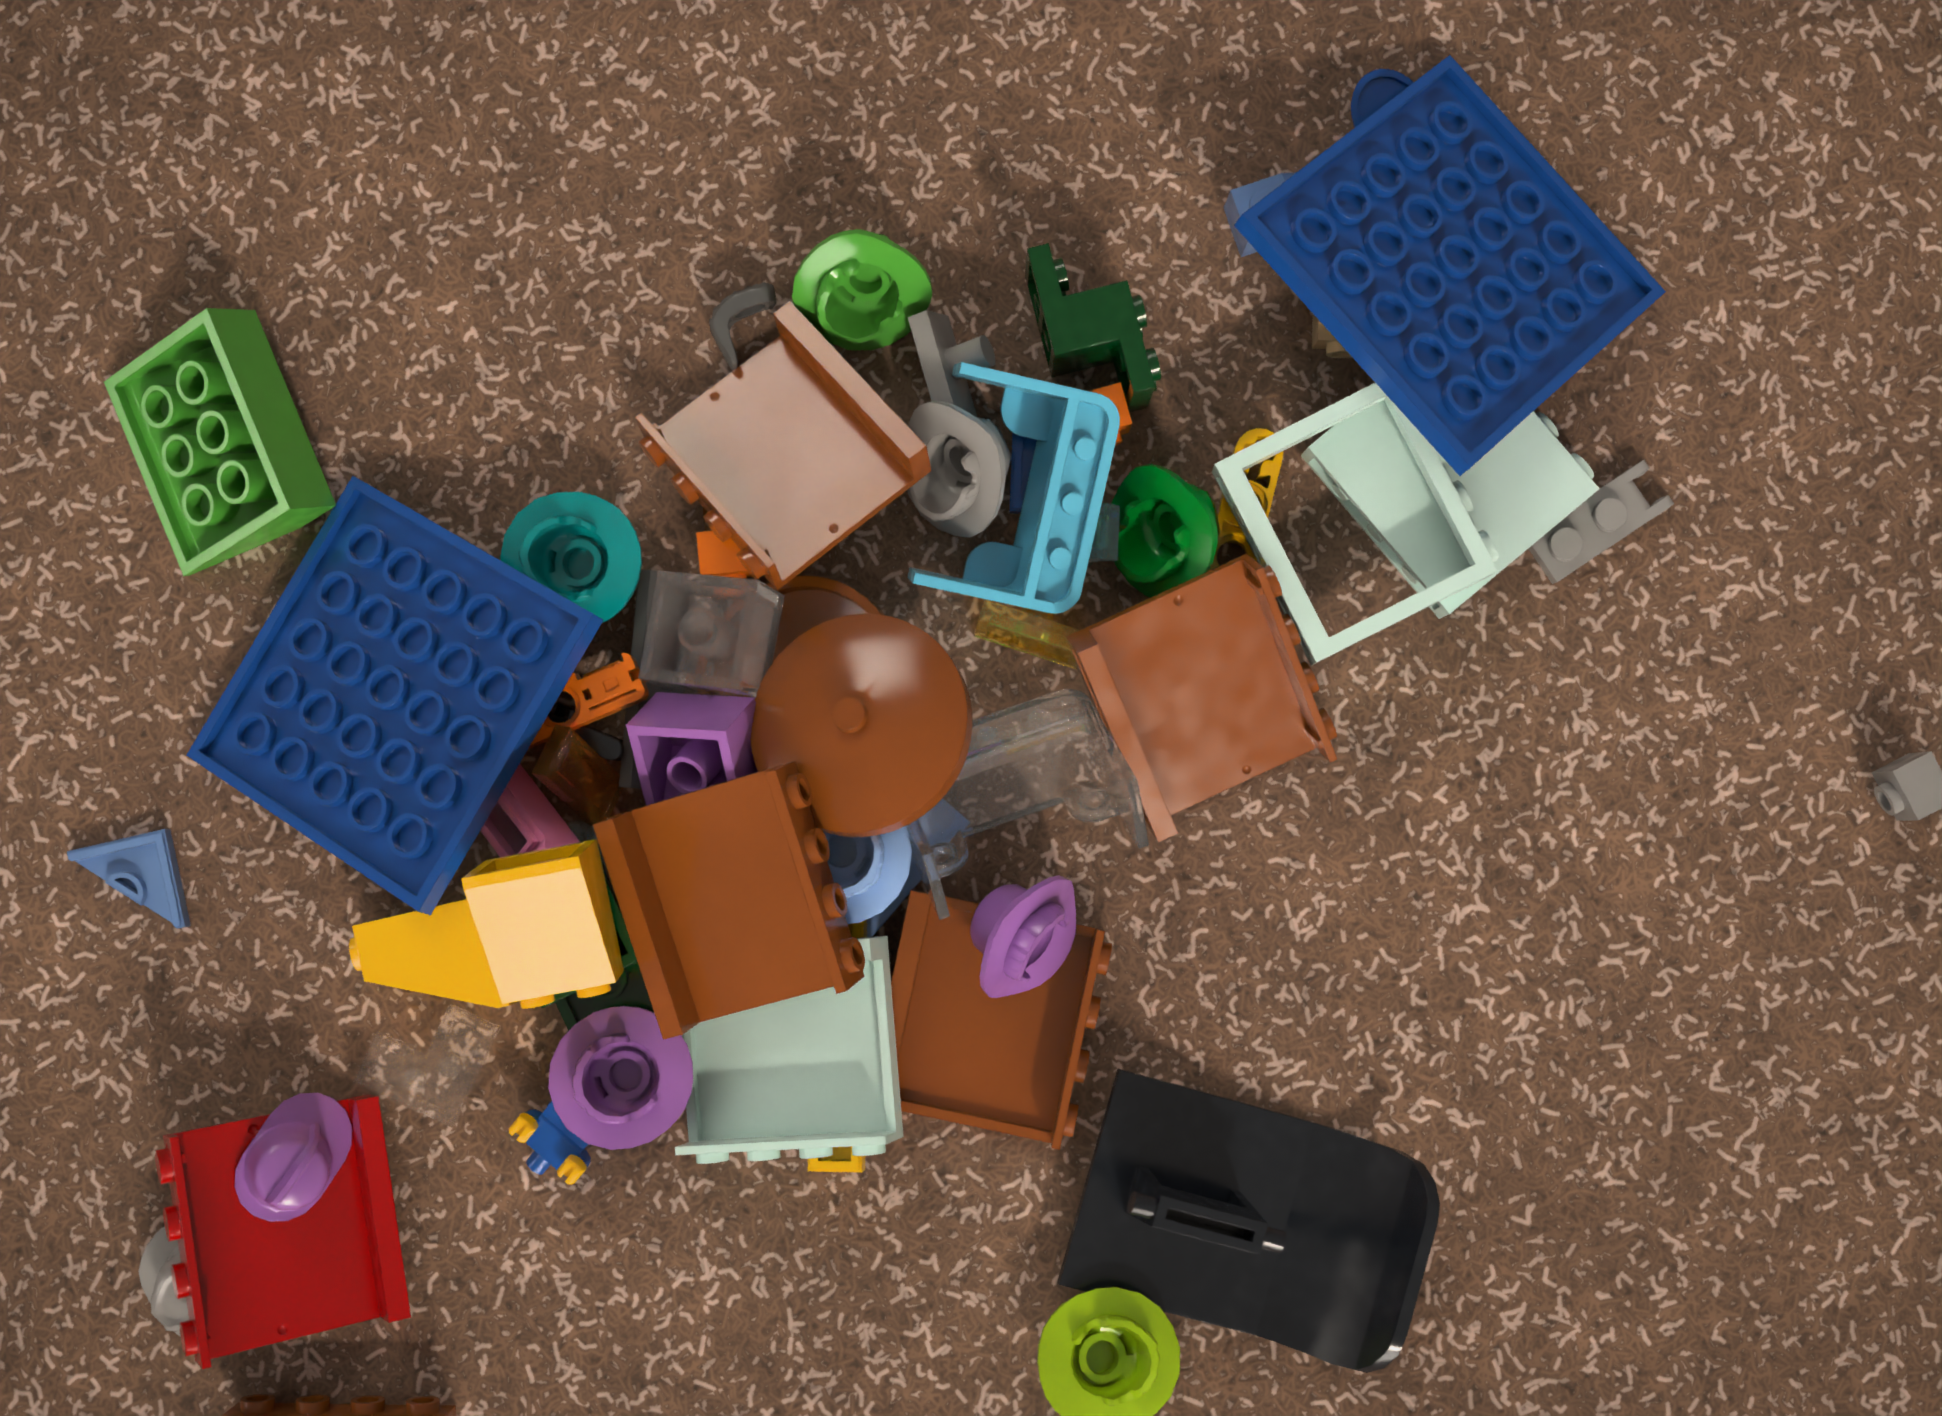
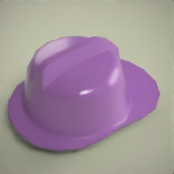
[234,1093,352,1222]

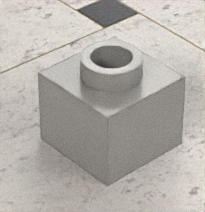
[1871,751,1942,821]

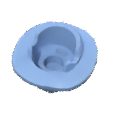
[823,826,912,924]

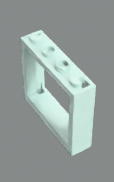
[1212,383,1499,666]

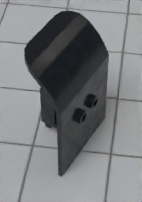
[1057,1068,1440,1373]

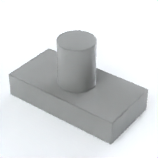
[908,310,995,417]

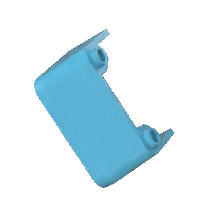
[907,362,1120,614]

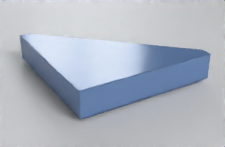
[67,829,191,929]

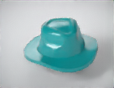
[500,491,642,623]

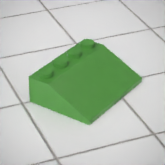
[104,308,336,576]

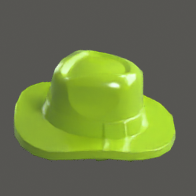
[1037,1287,1180,1416]

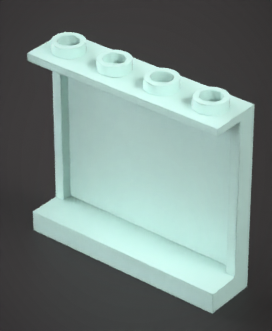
[1301,400,1600,619]
[675,936,904,1164]

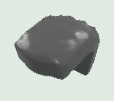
[709,282,777,371]

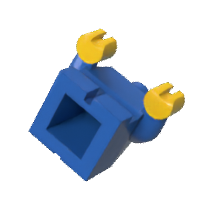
[509,1101,591,1185]

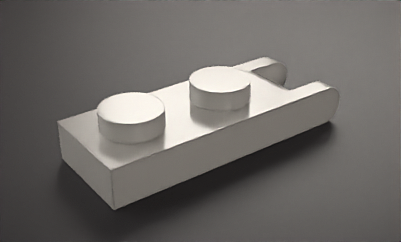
[1528,459,1674,584]

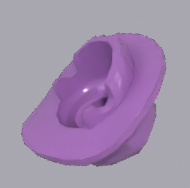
[970,875,1076,998]
[548,1006,693,1150]

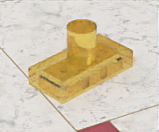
[974,599,1080,669]

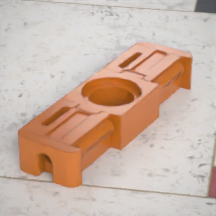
[528,653,649,749]

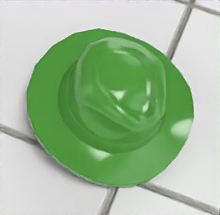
[792,229,932,350]

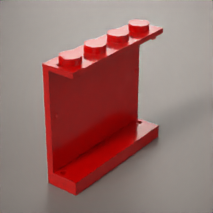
[155,1094,411,1369]

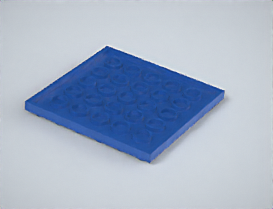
[1234,55,1666,476]
[186,476,603,915]

